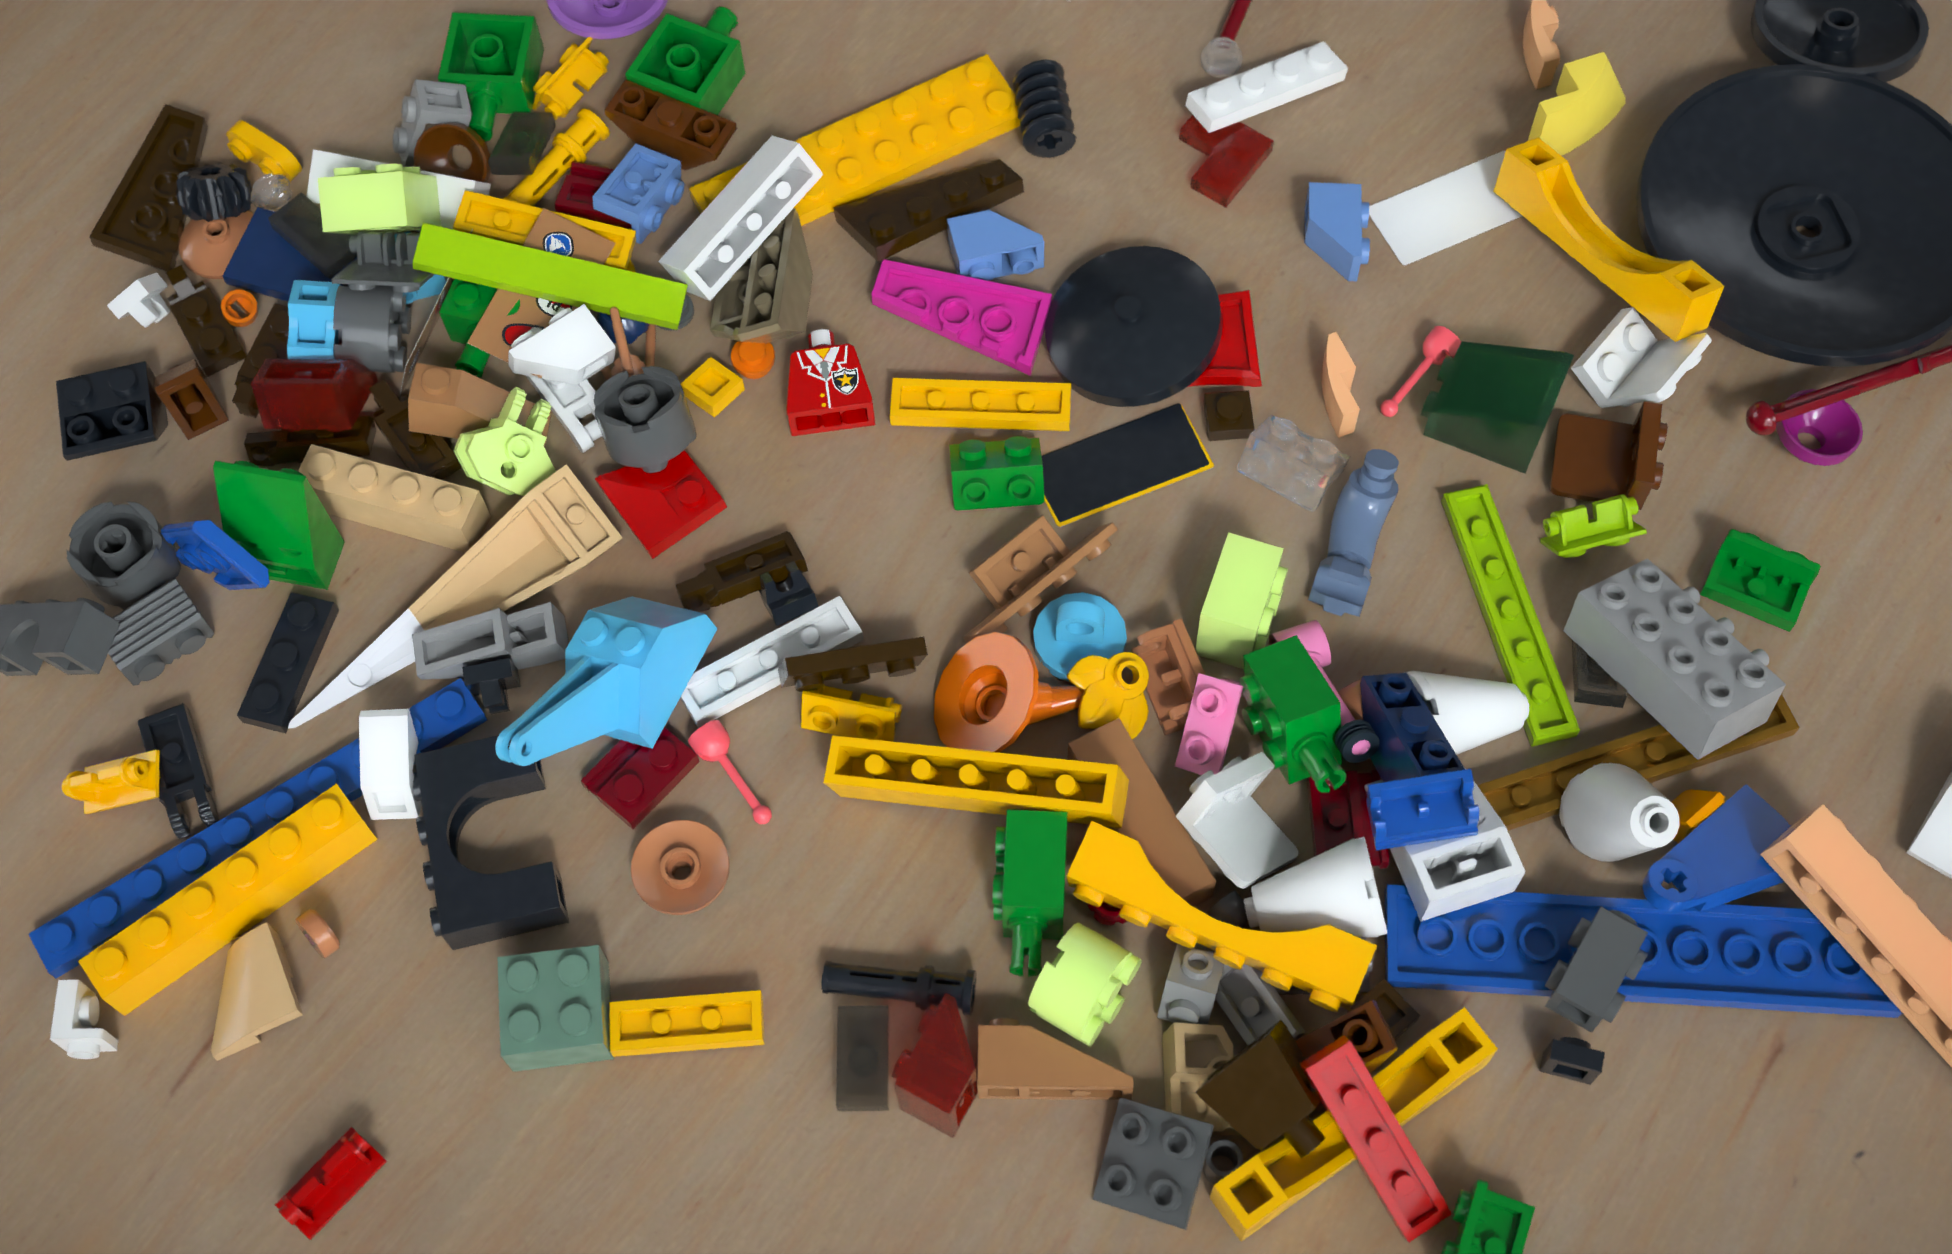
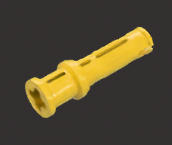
[503,108,610,206]

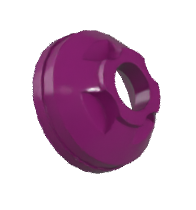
[1776,389,1863,466]

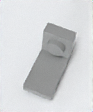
[393,79,472,167]

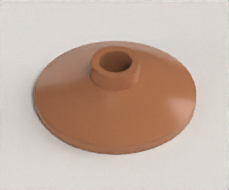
[179,211,254,279]
[631,820,730,915]

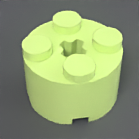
[1028,922,1142,1046]

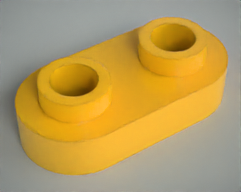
[226,120,302,183]

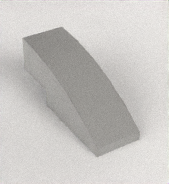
[412,602,569,680]

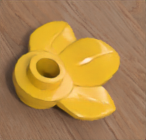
[1067,652,1149,740]

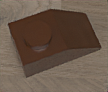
[153,358,229,440]

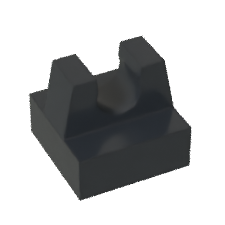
[759,561,819,626]
[462,658,521,715]

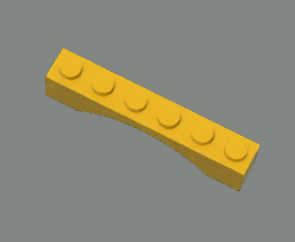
[1493,137,1725,342]
[1067,821,1377,1012]
[1210,1007,1498,1242]

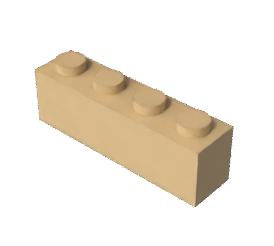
[298,444,491,553]

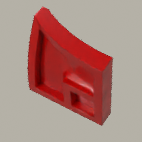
[1188,290,1262,387]
[595,450,727,559]

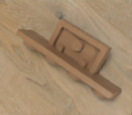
[963,515,1118,643]

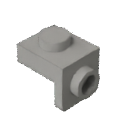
[1157,944,1224,1025]

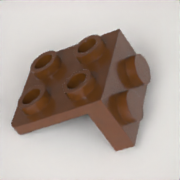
[1549,401,1668,510]

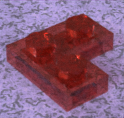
[1179,114,1274,208]

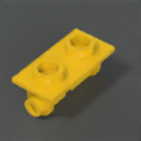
[532,37,609,120]
[801,684,902,742]
[62,750,160,814]

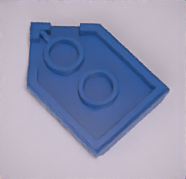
[161,520,270,590]

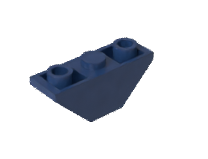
[1360,672,1465,782]

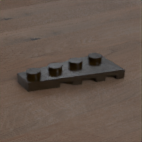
[89,104,207,272]
[833,159,1024,262]

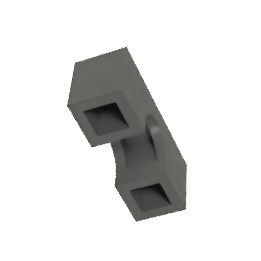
[0,598,121,676]

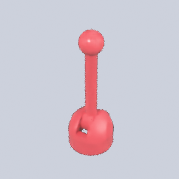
[1380,326,1463,417]
[688,720,772,824]

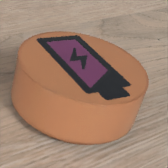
[295,909,340,959]

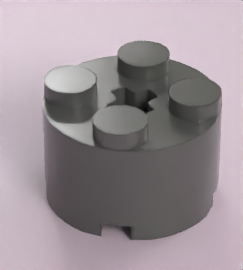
[333,284,411,373]
[593,366,697,473]
[67,501,181,610]

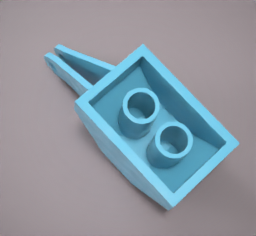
[496,596,717,766]

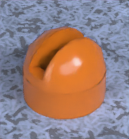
[221,290,258,327]

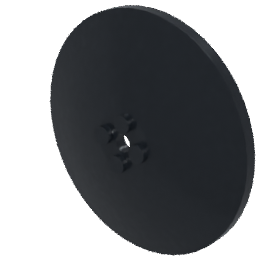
[1636,64,1952,367]

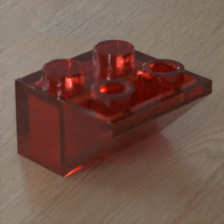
[251,359,378,432]
[892,993,978,1138]

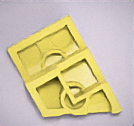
[1528,52,1626,156]

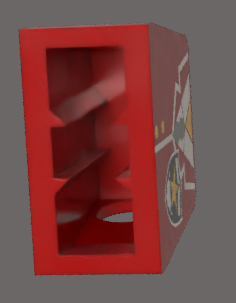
[787,329,875,436]

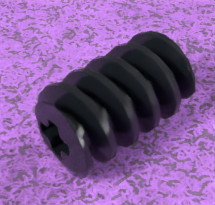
[1013,60,1076,158]

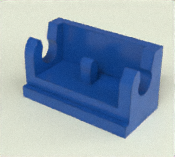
[1366,769,1479,850]

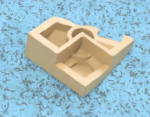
[211,922,303,1061]
[1162,1022,1241,1135]

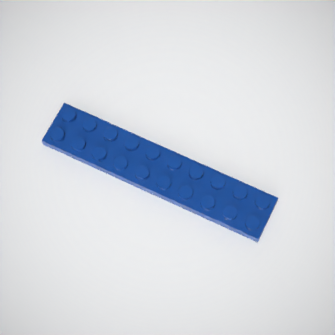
[1384,884,1903,1018]

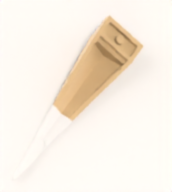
[288,464,623,729]

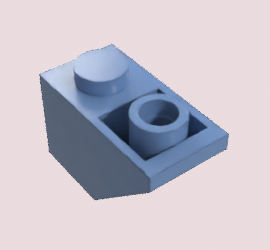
[1305,182,1370,281]
[947,210,1044,281]

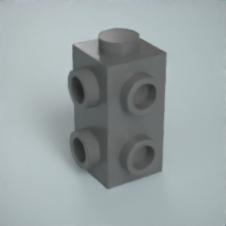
[1545,907,1648,1033]

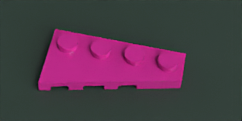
[871,259,1052,376]

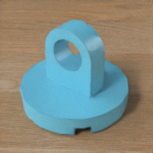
[1033,592,1127,682]

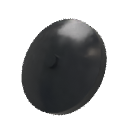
[1751,0,1929,82]
[1045,246,1223,407]

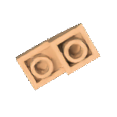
[1523,0,1560,89]

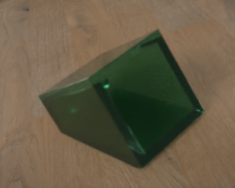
[1421,341,1574,474]

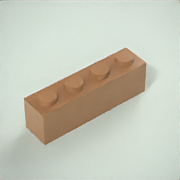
[1067,718,1216,907]

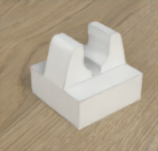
[107,272,170,328]

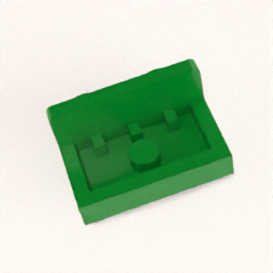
[949,436,1045,511]
[1700,529,1821,632]
[1441,1179,1535,1254]

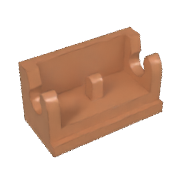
[1131,618,1206,735]

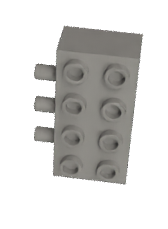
[1563,558,1786,760]

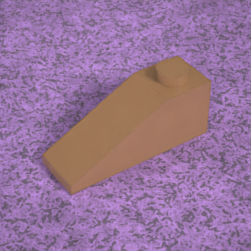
[408,363,552,448]
[977,1018,1133,1100]

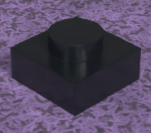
[1539,1037,1605,1085]

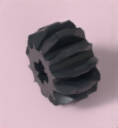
[176,163,253,222]

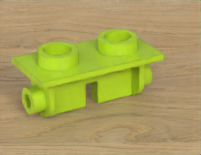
[1540,494,1647,558]

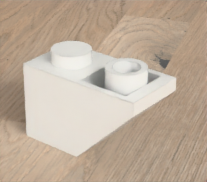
[508,304,616,385]

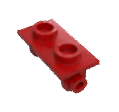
[275,1127,387,1240]

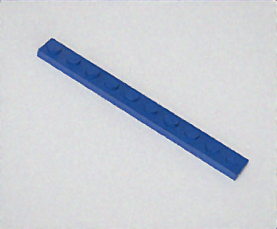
[28,678,488,979]

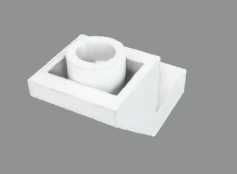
[359,709,422,820]

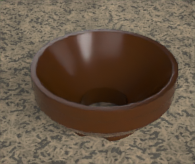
[414,122,491,183]

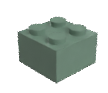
[497,945,614,1072]

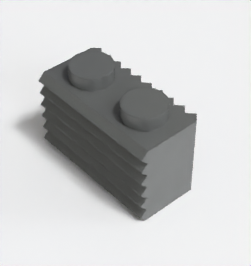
[108,578,214,685]

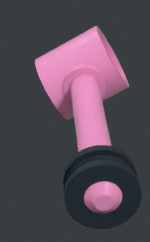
[1269,620,1380,763]

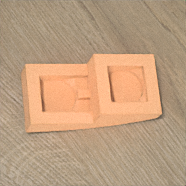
[1321,332,1360,438]

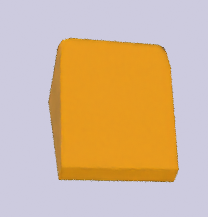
[1671,789,1725,843]

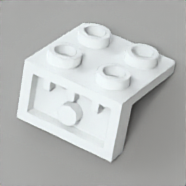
[1571,307,1712,408]

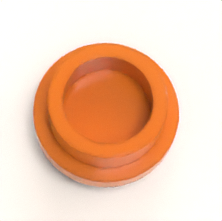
[731,341,775,379]

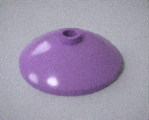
[547,0,668,39]

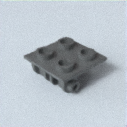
[332,231,434,293]
[1092,1098,1214,1230]

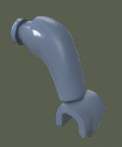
[1308,449,1399,617]

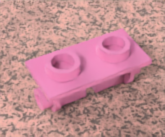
[1175,673,1243,775]

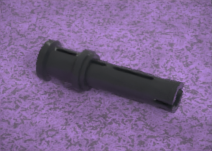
[821,961,977,1016]

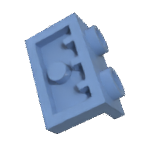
[593,144,685,244]

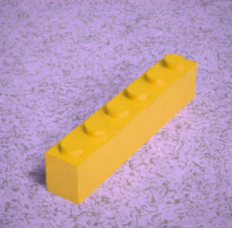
[823,735,1129,828]
[78,783,378,1016]

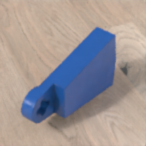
[1642,784,1791,913]

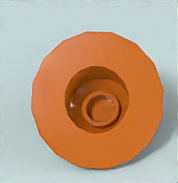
[934,632,1084,753]

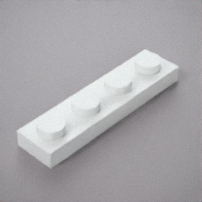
[1185,41,1348,133]
[680,596,864,728]

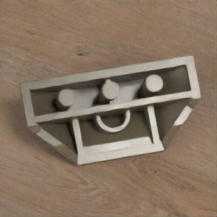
[710,208,813,343]

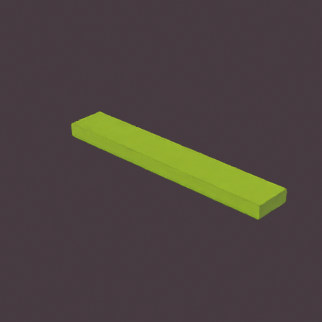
[412,223,688,330]
[1441,484,1580,747]

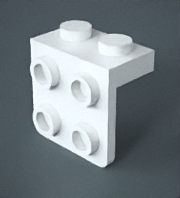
[1175,752,1298,888]

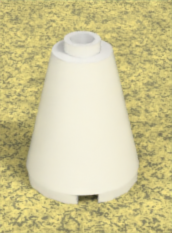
[1403,671,1529,755]
[1559,763,1679,862]
[1244,837,1388,937]

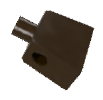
[1195,1020,1326,1158]

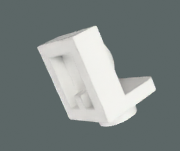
[50,979,118,1059]

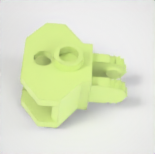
[453,387,556,496]

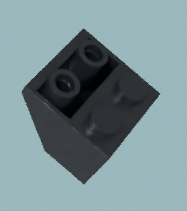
[56,361,168,461]

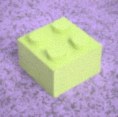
[318,164,441,235]
[1195,532,1288,669]

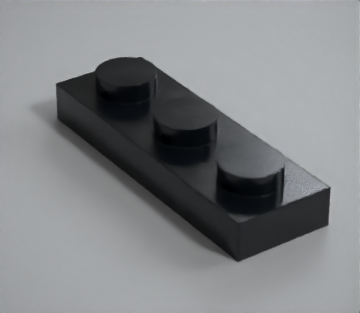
[237,592,339,734]

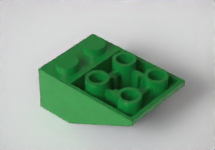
[213,461,345,590]

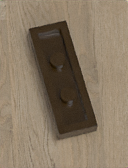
[778,636,928,692]

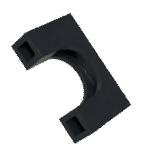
[413,735,569,950]

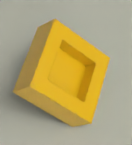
[680,357,745,418]

